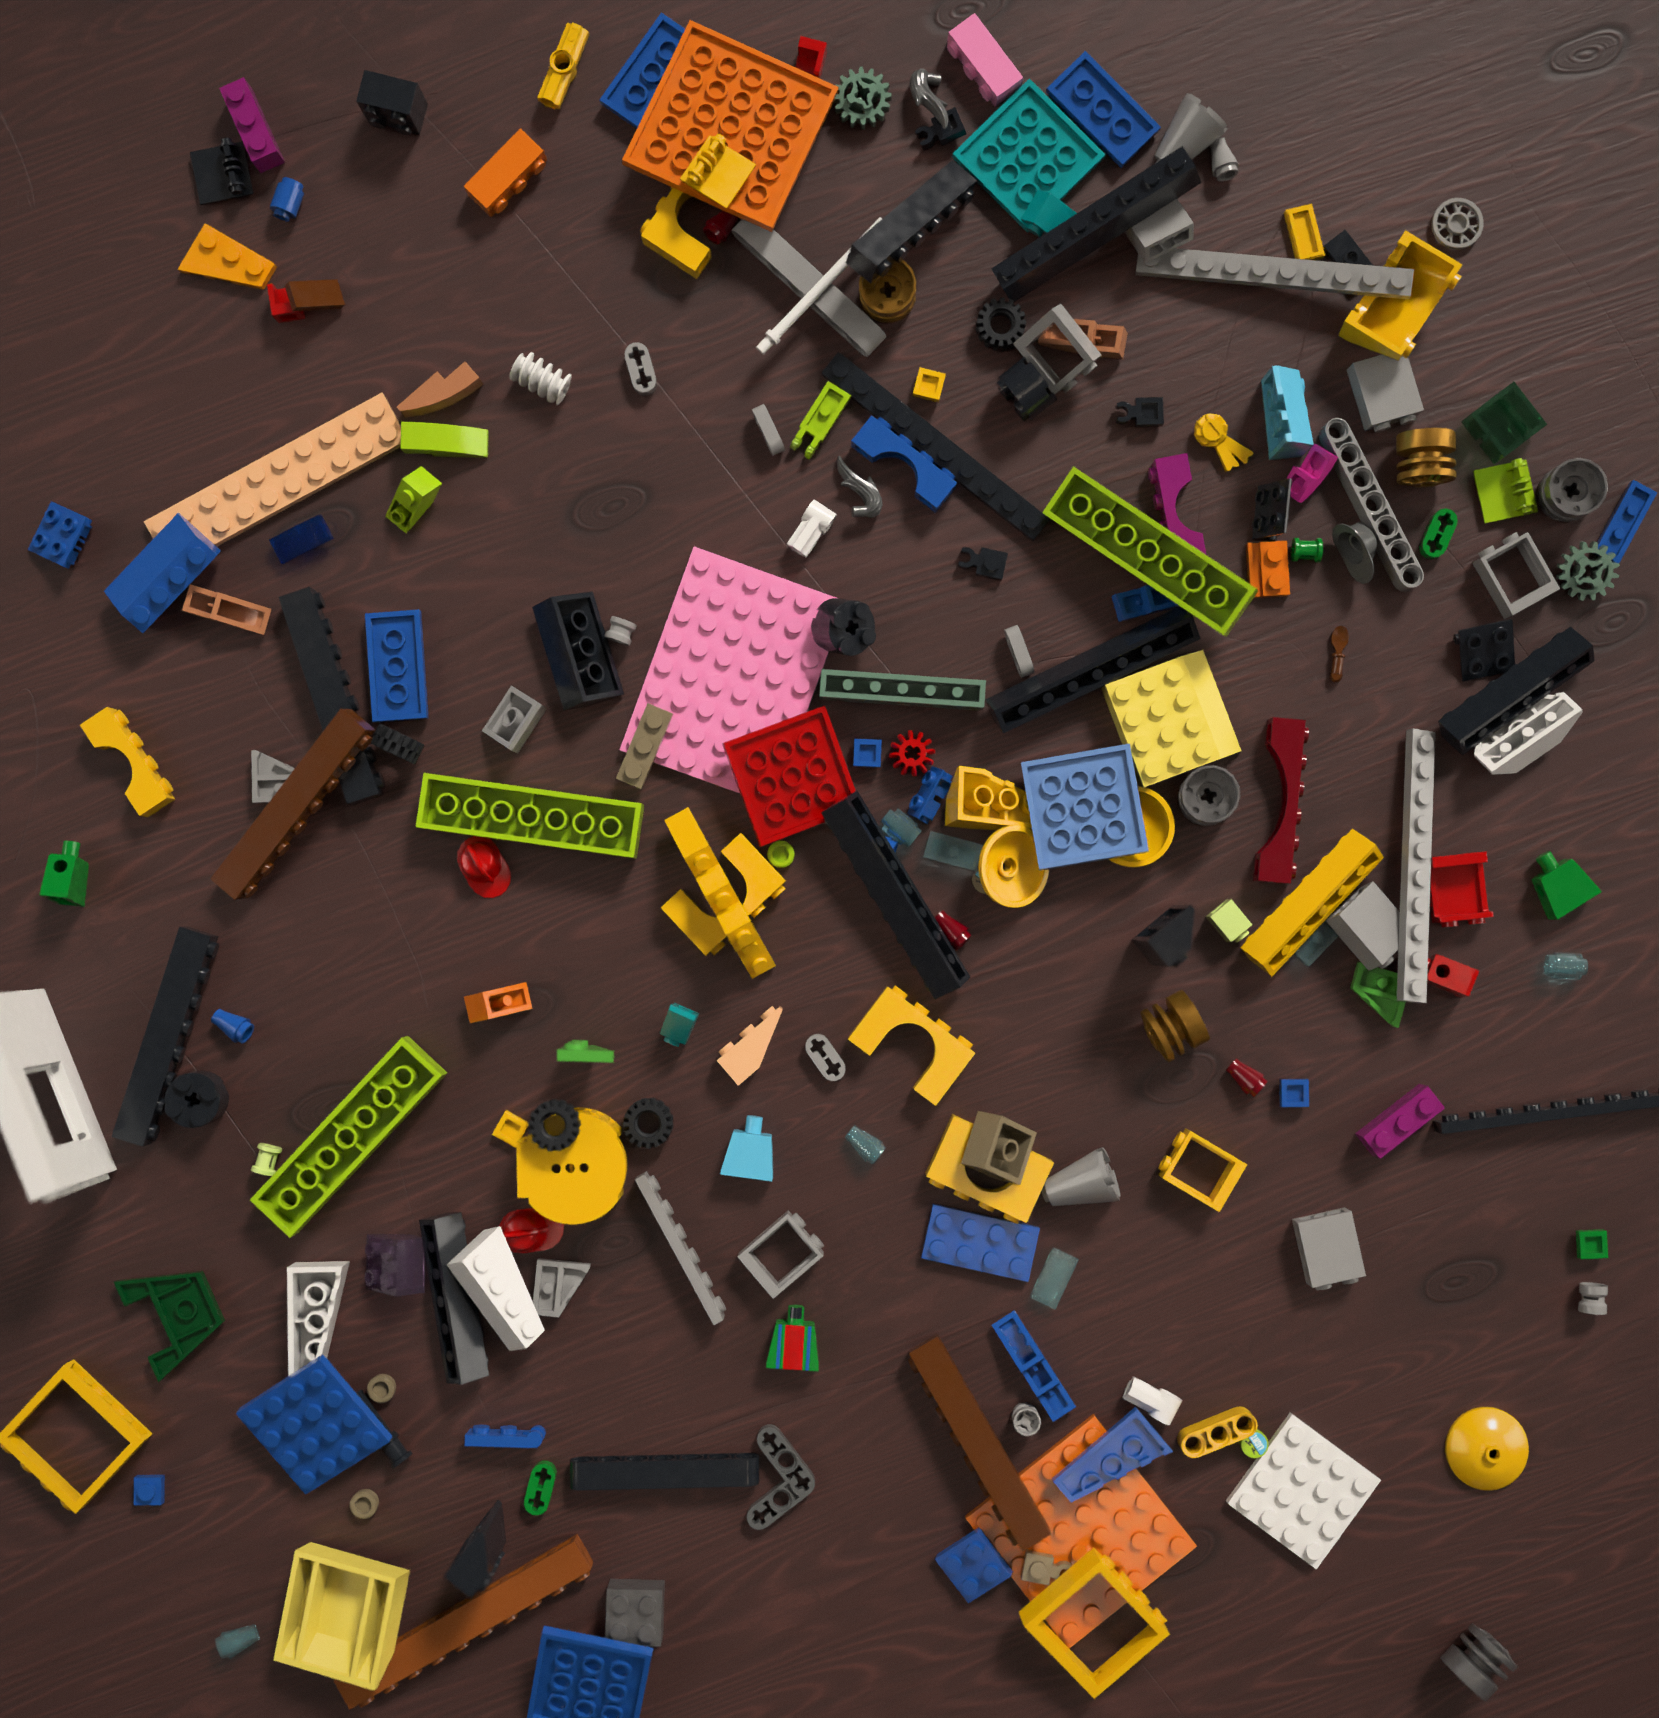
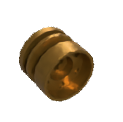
[859,260,916,323]
[1396,428,1456,487]
[1140,990,1210,1062]

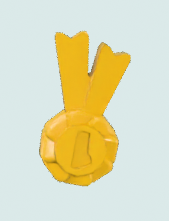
[1194,414,1254,472]

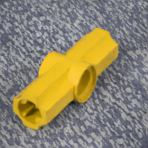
[537,22,589,109]

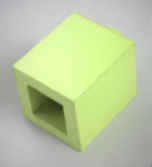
[1206,899,1252,943]

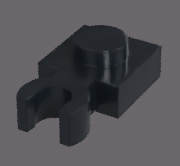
[915,107,967,150]
[1116,397,1164,427]
[958,547,1008,581]

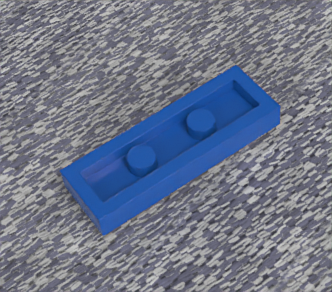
[1593,480,1657,563]

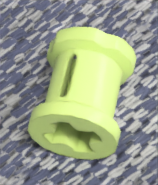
[251,1143,282,1176]

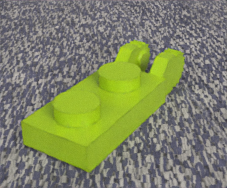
[790,381,851,460]

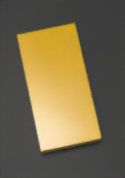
[1284,204,1325,260]

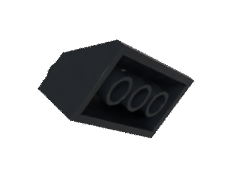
[532,591,624,711]
[1131,905,1195,968]
[444,1500,506,1598]

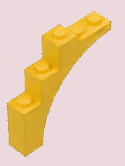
[664,807,776,979]

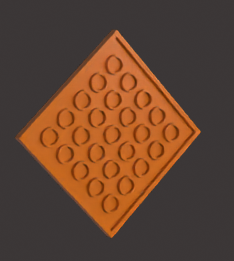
[622,20,839,232]
[965,1414,1197,1648]

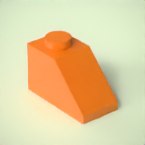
[464,982,532,1023]

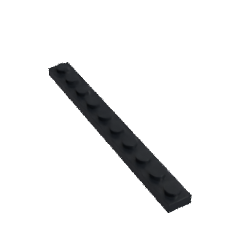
[822,352,1050,542]
[1433,1088,1659,1134]

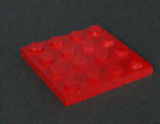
[722,705,856,846]

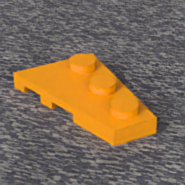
[177,223,277,290]

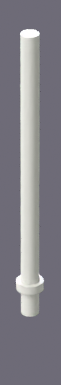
[756,217,882,355]

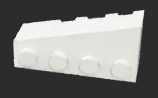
[287,1261,350,1376]

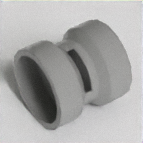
[1578,1282,1608,1315]
[1011,1402,1041,1436]

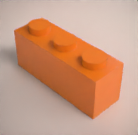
[464,128,547,217]

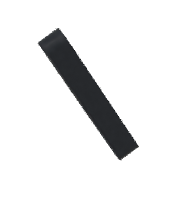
[570,1453,760,1491]

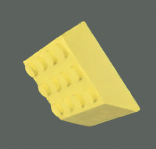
[1101,650,1241,788]
[274,1542,410,1690]

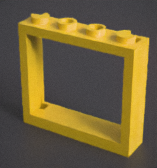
[0,1359,152,1514]
[1019,1547,1170,1699]

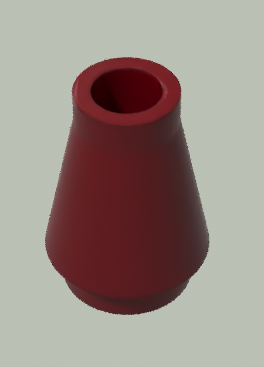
[703,210,740,245]
[935,910,972,951]
[1226,1058,1268,1098]

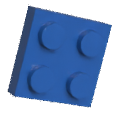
[935,1527,1013,1603]

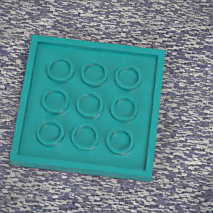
[952,78,1105,233]

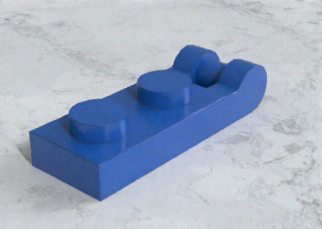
[465,1425,546,1448]

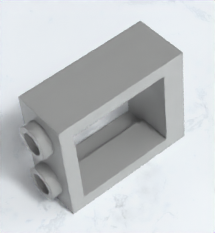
[1013,304,1102,394]
[1472,532,1560,619]
[737,1210,824,1299]

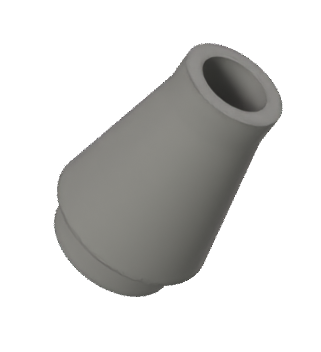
[1209,137,1239,182]

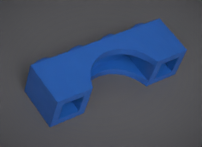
[851,415,957,513]

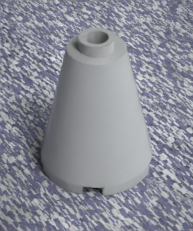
[1154,93,1228,162]
[1041,1147,1120,1206]

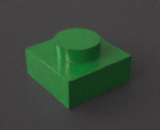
[1576,1229,1608,1259]

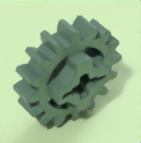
[833,67,891,130]
[1556,541,1620,601]

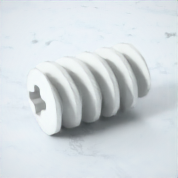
[509,352,572,405]

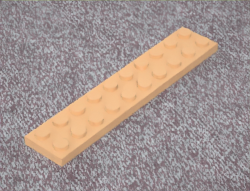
[144,393,401,546]

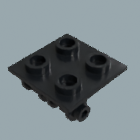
[190,138,254,205]
[1252,478,1292,541]
[1453,619,1515,682]

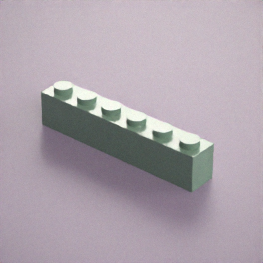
[820,669,986,711]

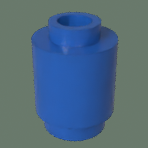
[269,177,304,221]

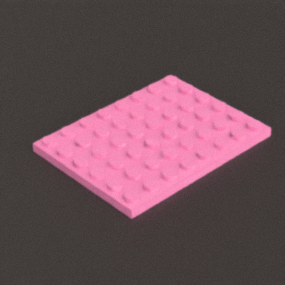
[620,547,836,794]

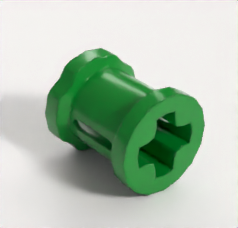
[1291,538,1323,563]

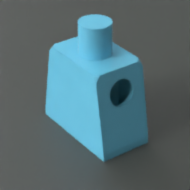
[720,1115,773,1182]

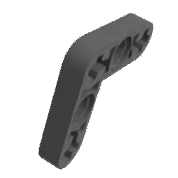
[747,1424,815,1530]

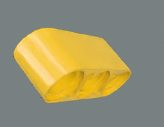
[1177,1406,1258,1458]

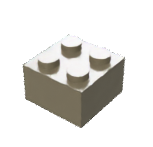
[961,1111,1037,1185]

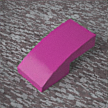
[1286,443,1338,503]

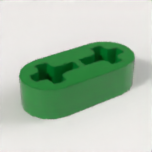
[1419,508,1458,560]
[524,1460,557,1515]

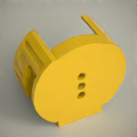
[516,1107,627,1224]

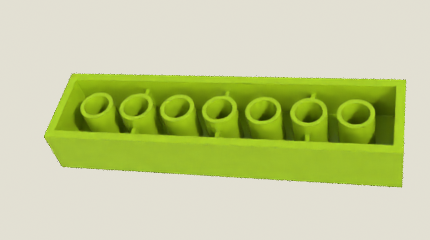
[1042,466,1258,637]
[416,773,644,859]
[250,1036,447,1238]

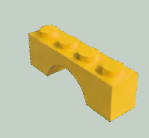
[80,707,175,817]

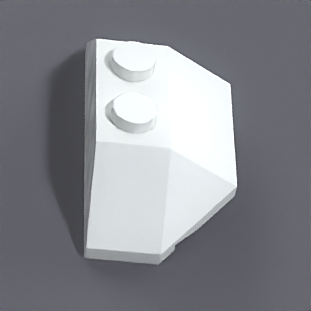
[1474,692,1583,775]

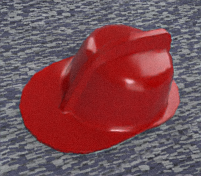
[457,836,511,898]
[499,1208,564,1253]

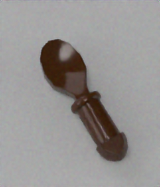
[1330,625,1349,683]

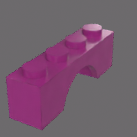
[1148,453,1206,555]

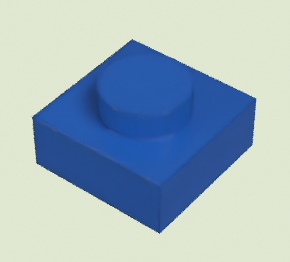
[853,739,882,768]
[1279,1079,1309,1107]
[134,1475,165,1505]

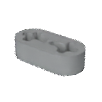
[625,342,657,396]
[751,404,785,456]
[1004,625,1035,678]
[805,1034,845,1081]

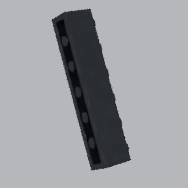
[845,160,977,283]
[1438,626,1595,756]
[419,1212,489,1385]

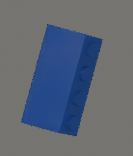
[104,512,221,633]

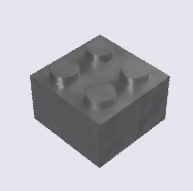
[605,1579,665,1647]

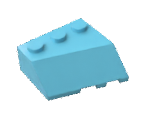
[1261,366,1314,460]

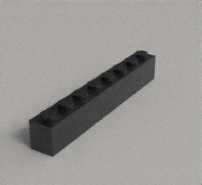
[991,146,1201,303]
[278,587,385,805]
[985,606,1201,734]
[821,791,970,1000]
[111,926,219,1147]

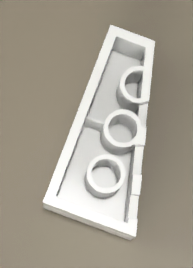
[447,1226,545,1351]

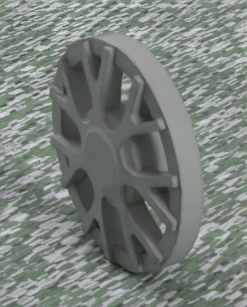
[1432,198,1484,250]

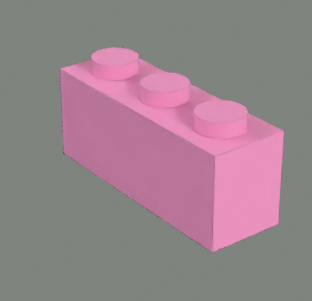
[947,13,1023,107]

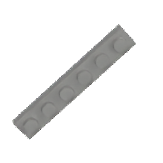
[635,1171,726,1325]

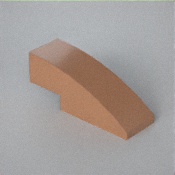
[1038,319,1128,360]
[397,362,484,417]
[182,584,272,635]

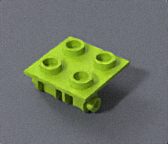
[1473,458,1538,524]

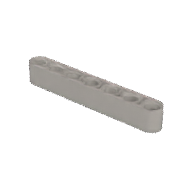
[732,219,886,357]
[1319,418,1424,592]

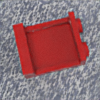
[1430,851,1494,927]

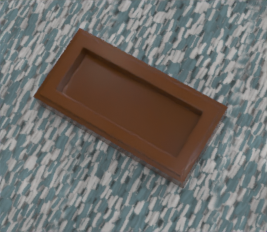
[285,279,345,311]

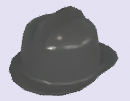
[1332,522,1377,584]

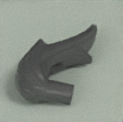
[909,68,948,129]
[837,456,883,518]

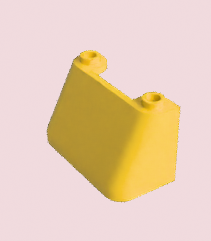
[1338,230,1462,361]

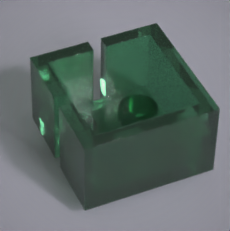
[1461,381,1547,464]

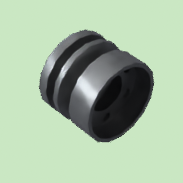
[1537,458,1608,522]
[1178,765,1240,826]
[1440,1623,1518,1702]

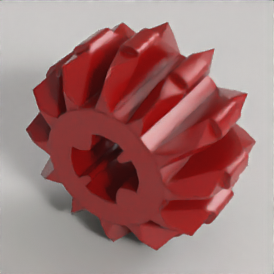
[889,730,935,777]

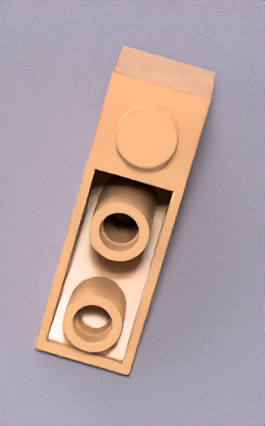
[717,1006,783,1085]

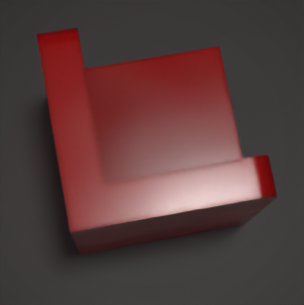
[795,36,827,79]
[267,283,305,323]

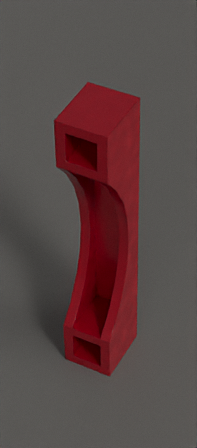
[1253,717,1309,884]

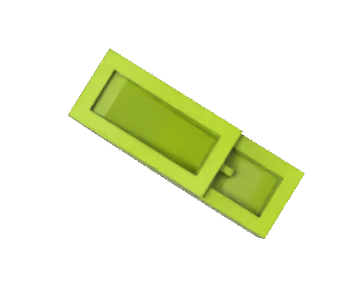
[400,422,488,458]

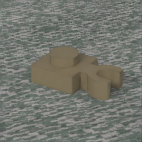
[1021,1550,1072,1585]

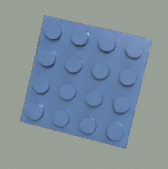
[1021,744,1149,871]

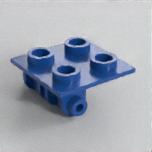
[28,501,93,569]

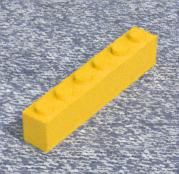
[1240,829,1384,977]

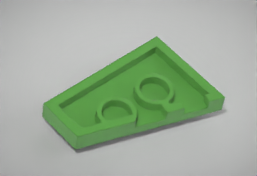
[557,1040,614,1062]

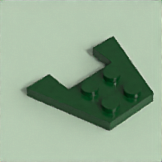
[114,1271,225,1382]

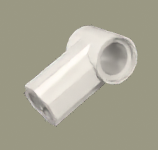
[787,500,837,558]
[1123,1376,1182,1426]

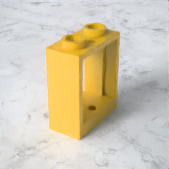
[1158,1128,1247,1212]

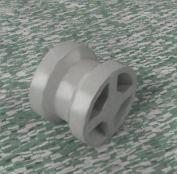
[604,616,637,646]

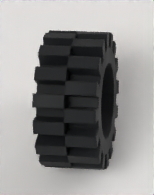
[976,297,1026,351]
[371,723,424,764]
[623,1097,674,1149]
[528,1099,581,1152]

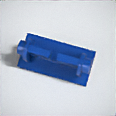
[907,766,953,824]

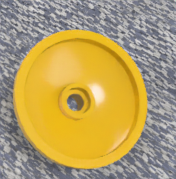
[1108,786,1175,868]
[978,825,1049,908]
[1445,1407,1529,1491]

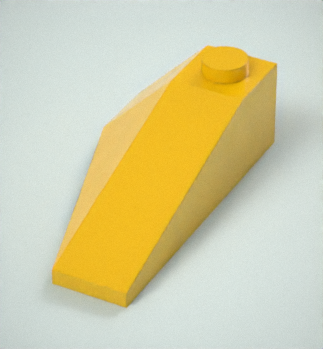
[945,766,1032,830]

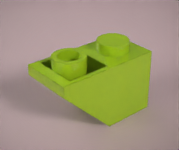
[385,466,442,533]

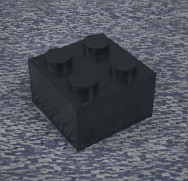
[356,70,428,135]

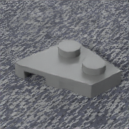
[251,750,295,803]
[533,1258,591,1317]

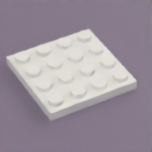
[1226,1412,1381,1569]

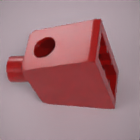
[1427,954,1479,998]

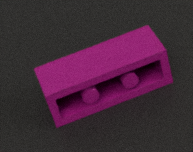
[219,77,285,173]
[1355,1084,1445,1159]

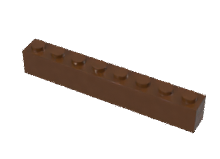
[211,709,375,900]
[907,1334,1051,1551]

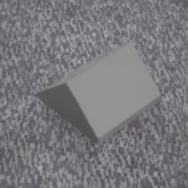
[482,686,547,754]

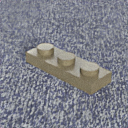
[616,703,674,790]

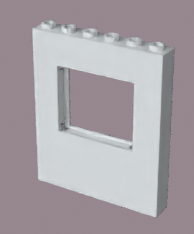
[0,989,117,1203]

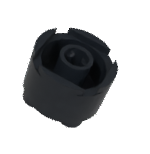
[996,357,1057,422]
[811,598,876,656]
[165,1070,229,1128]

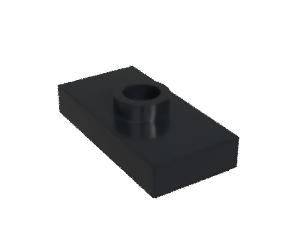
[1323,230,1373,266]

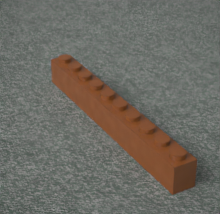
[333,1534,594,1710]

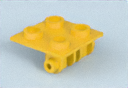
[680,134,756,209]

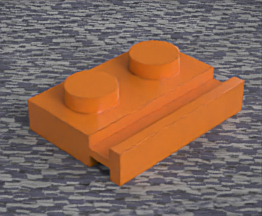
[1246,541,1290,598]

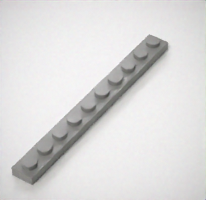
[1136,248,1414,299]
[1397,728,1435,1003]

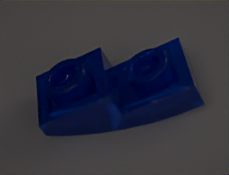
[269,514,334,564]

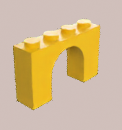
[640,187,712,279]
[661,833,786,956]
[848,985,975,1106]
[925,1114,1054,1224]

